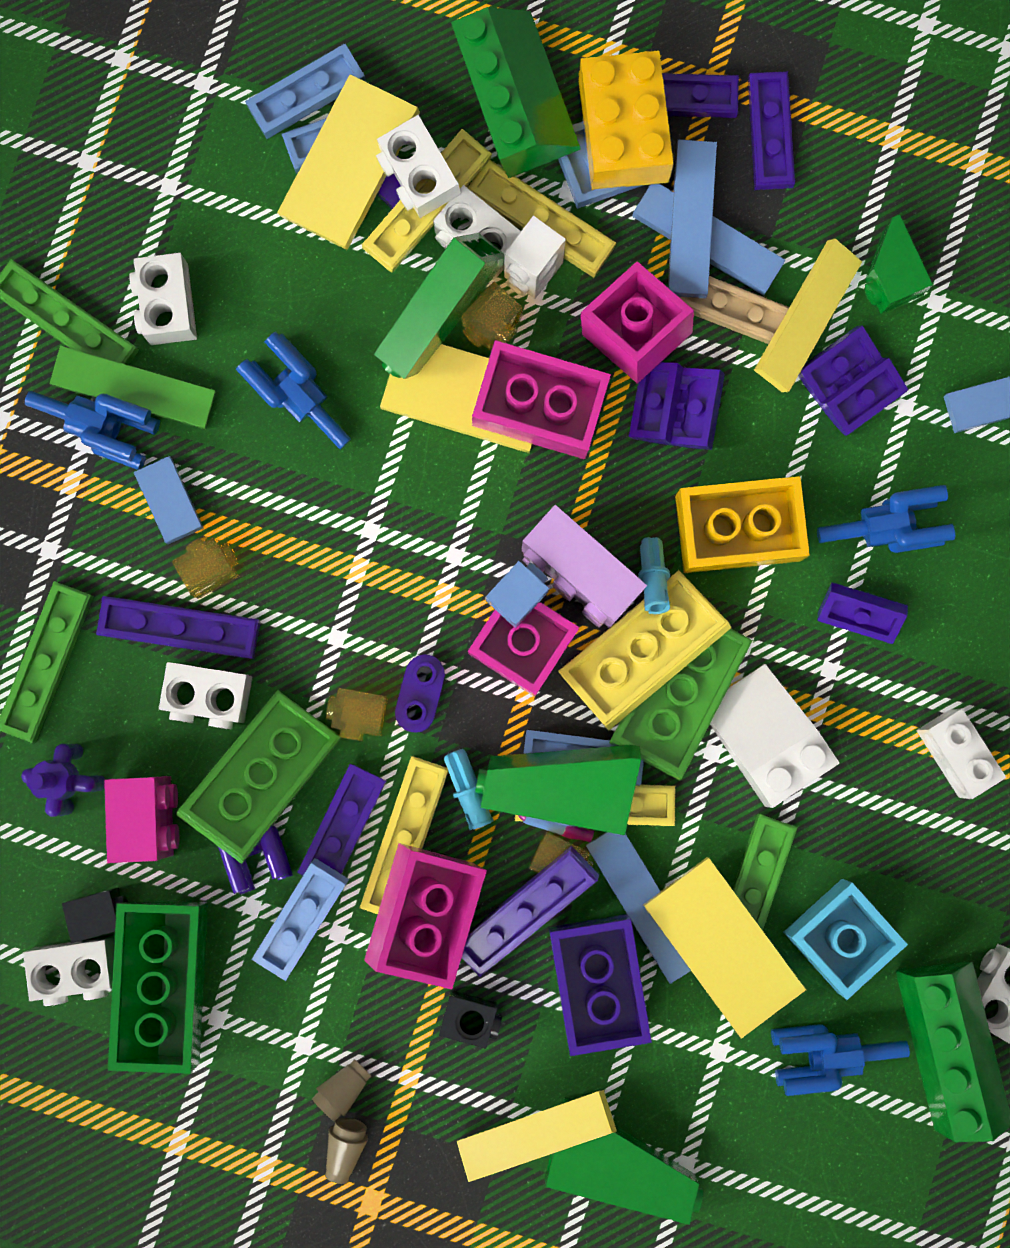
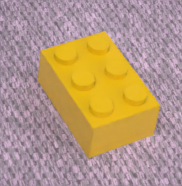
[579,51,673,190]
[675,476,810,573]

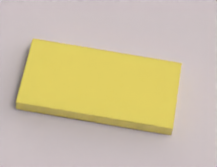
[277,75,420,250]
[380,344,532,453]
[558,570,731,731]
[643,857,806,1039]

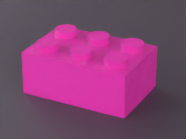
[472,340,611,459]
[364,843,487,989]

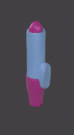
[518,815,594,842]

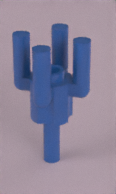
[236,331,351,450]
[25,391,160,470]
[817,485,955,553]
[771,1024,910,1096]

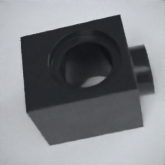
[62,887,128,943]
[439,990,503,1049]

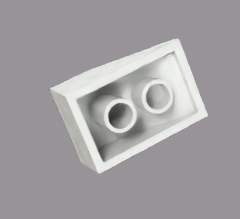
[710,664,839,808]

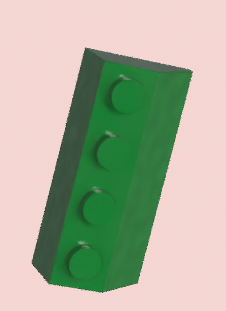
[451,7,581,179]
[108,900,208,1074]
[895,962,1010,1142]

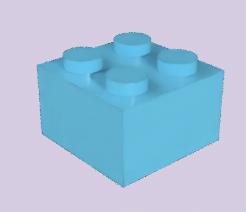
[784,879,908,1000]

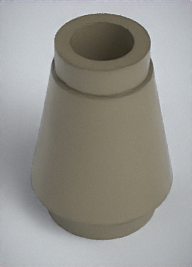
[312,1059,371,1122]
[325,1117,368,1184]

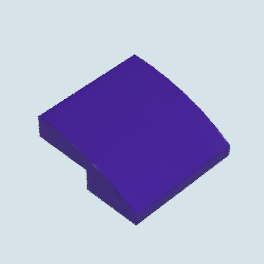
[798,326,909,436]
[629,362,725,450]

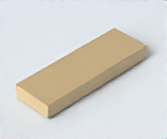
[679,276,790,344]

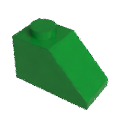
[865,215,933,314]

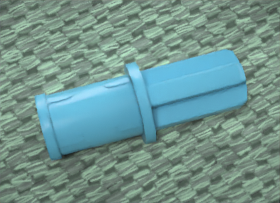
[638,537,670,614]
[444,749,494,830]

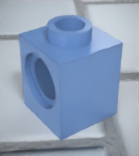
[485,561,549,628]

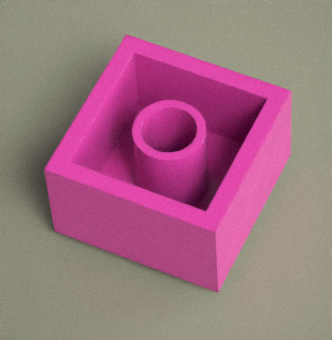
[581,262,694,384]
[468,602,580,697]
[104,776,179,863]

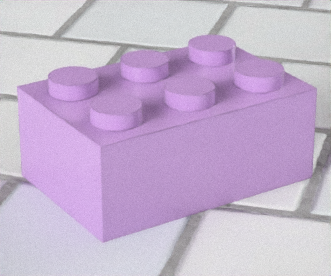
[522,505,647,628]

